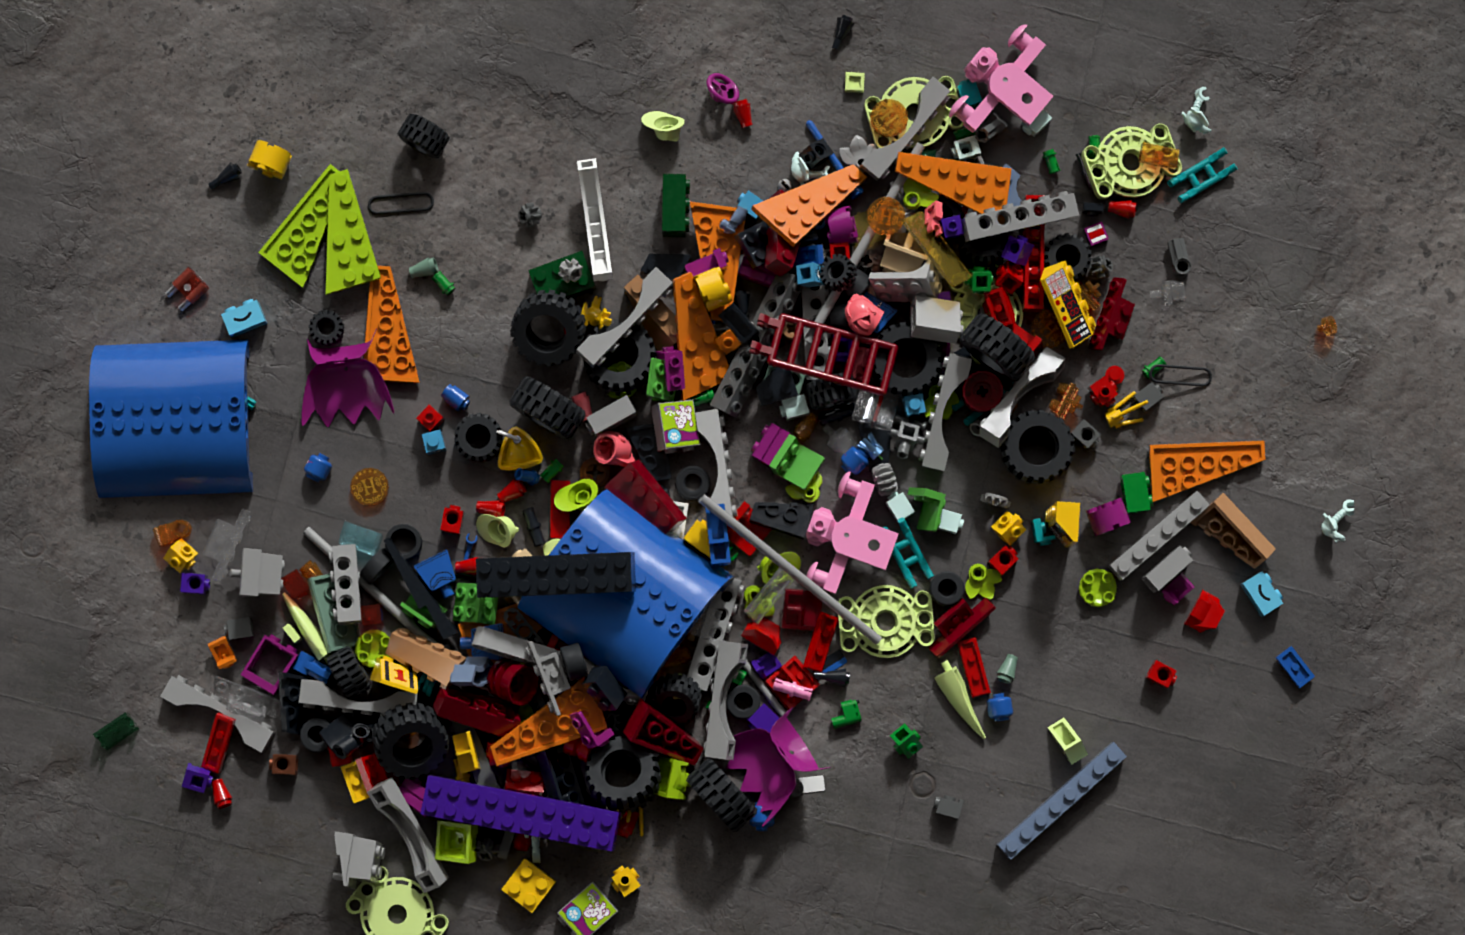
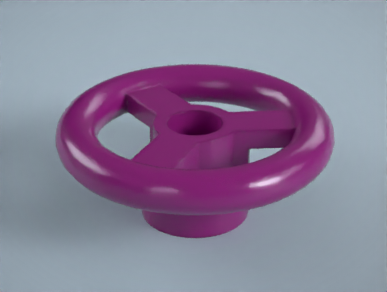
[706,73,739,104]

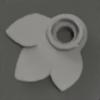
[839,135,877,173]

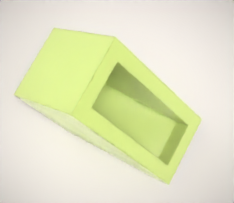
[1048,718,1088,765]

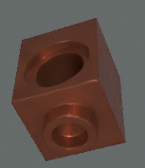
[269,754,299,775]

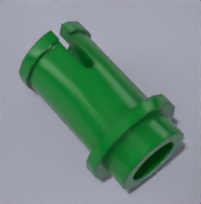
[953,127,976,140]
[1087,135,1100,160]
[1042,149,1061,174]
[432,271,456,296]
[1142,356,1167,379]
[691,389,714,407]
[540,459,564,483]

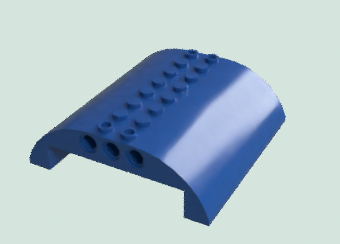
[89,340,253,498]
[517,489,734,698]

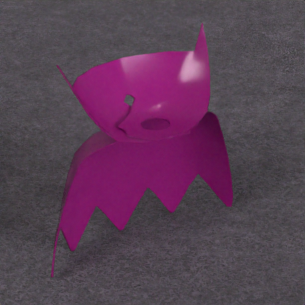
[301,329,394,427]
[726,707,831,827]

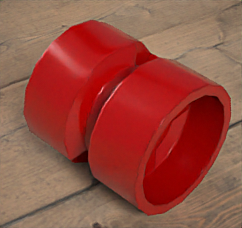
[563,738,596,762]

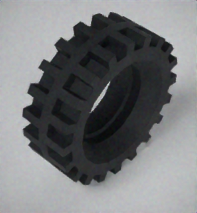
[583,319,656,396]

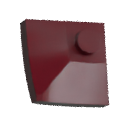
[781,589,822,631]

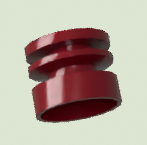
[962,371,1003,412]
[487,658,539,706]

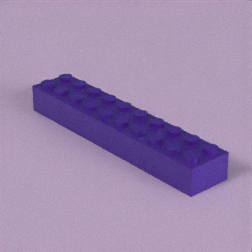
[420,775,621,851]

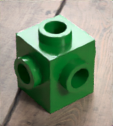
[964,266,993,294]
[890,723,923,759]

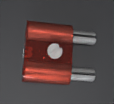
[165,267,209,311]

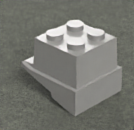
[229,548,285,598]
[332,832,385,890]

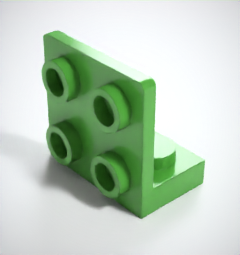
[646,358,676,402]
[769,434,825,490]
[907,487,946,532]
[453,583,498,625]
[400,594,448,630]

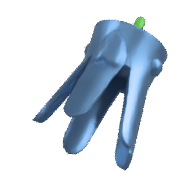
[856,432,884,460]

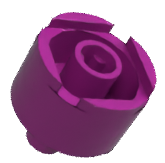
[824,205,859,245]
[1086,498,1131,536]

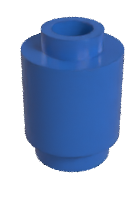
[441,384,470,411]

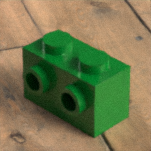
[1120,472,1153,514]

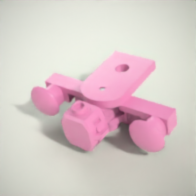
[949,25,1053,133]
[805,472,899,594]

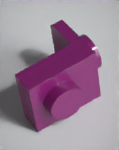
[1162,573,1195,605]

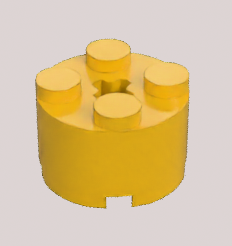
[247,140,292,180]
[694,267,733,312]

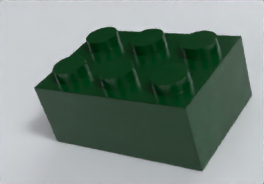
[662,174,690,237]
[528,251,596,299]

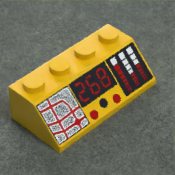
[1040,260,1096,348]
[1045,501,1080,548]

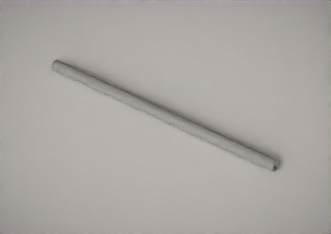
[804,143,925,344]
[699,494,882,644]
[303,527,473,688]

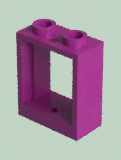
[241,634,299,695]

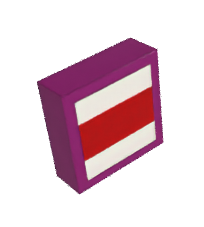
[1083,221,1109,247]

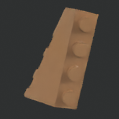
[624,275,677,351]
[1190,493,1276,569]
[385,628,467,690]

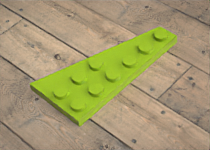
[258,164,340,289]
[326,169,381,295]

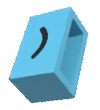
[221,299,267,338]
[1240,571,1283,617]

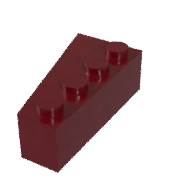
[765,189,801,277]
[604,460,687,534]
[433,687,521,737]
[623,699,704,765]

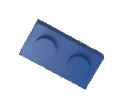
[793,245,824,267]
[1275,646,1315,688]

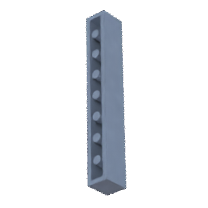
[996,742,1127,860]

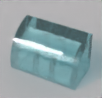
[339,521,383,556]

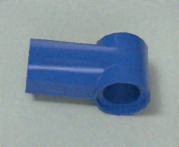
[292,651,332,684]

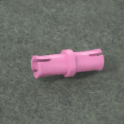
[773,678,813,701]

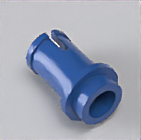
[515,468,540,485]

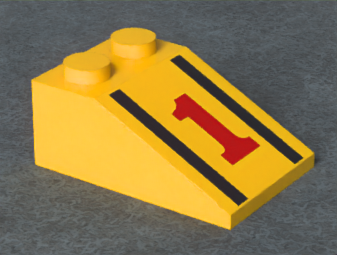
[370,655,418,694]

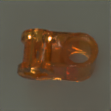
[152,520,192,547]

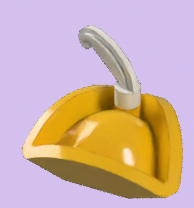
[496,426,543,470]

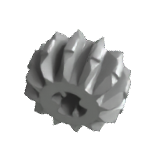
[872,463,898,496]

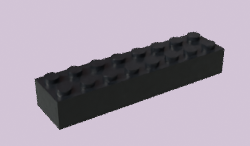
[476,552,636,598]

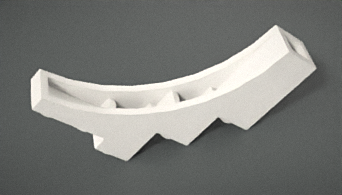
[577,158,613,282]

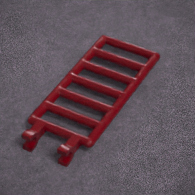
[749,313,898,396]

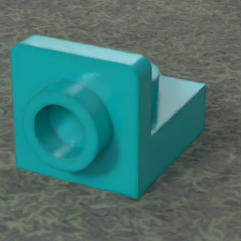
[1031,518,1056,546]

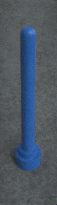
[806,120,864,200]

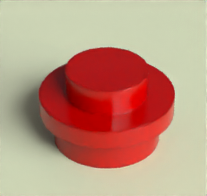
[1105,366,1124,385]

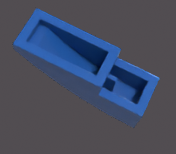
[705,504,731,567]

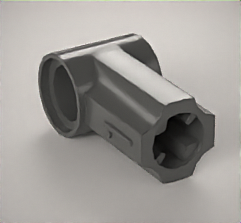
[974,112,1009,143]
[1167,238,1191,278]

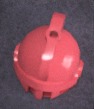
[845,294,884,336]
[593,431,635,467]

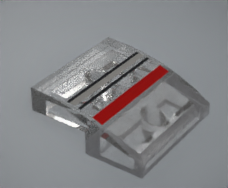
[852,390,899,431]

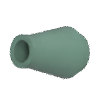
[409,257,439,278]
[996,654,1018,684]

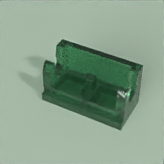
[93,712,139,750]

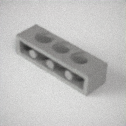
[329,544,362,625]

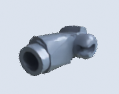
[719,206,748,234]

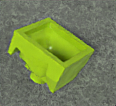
[654,755,691,799]
[435,820,478,864]

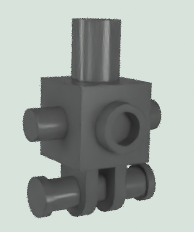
[889,414,926,459]

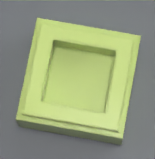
[845,72,865,93]
[283,624,302,644]

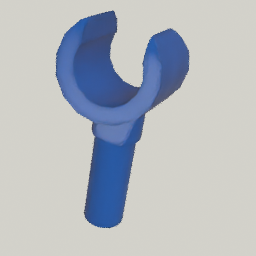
[463,533,478,560]

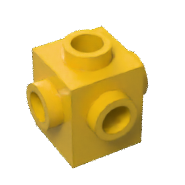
[991,511,1026,546]
[163,538,198,573]
[611,865,641,897]

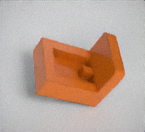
[715,329,742,355]
[208,636,236,670]

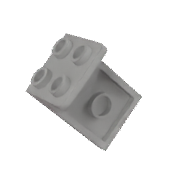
[868,249,946,302]

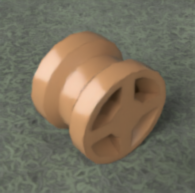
[782,322,797,340]

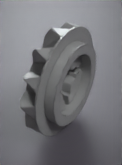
[980,493,1011,508]

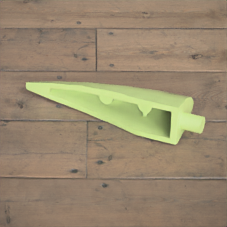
[282,592,334,665]
[934,660,986,739]

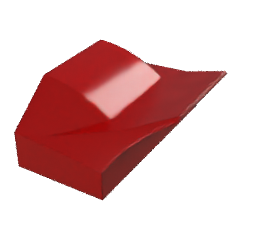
[982,287,1015,326]
[1184,590,1225,633]
[741,617,782,655]

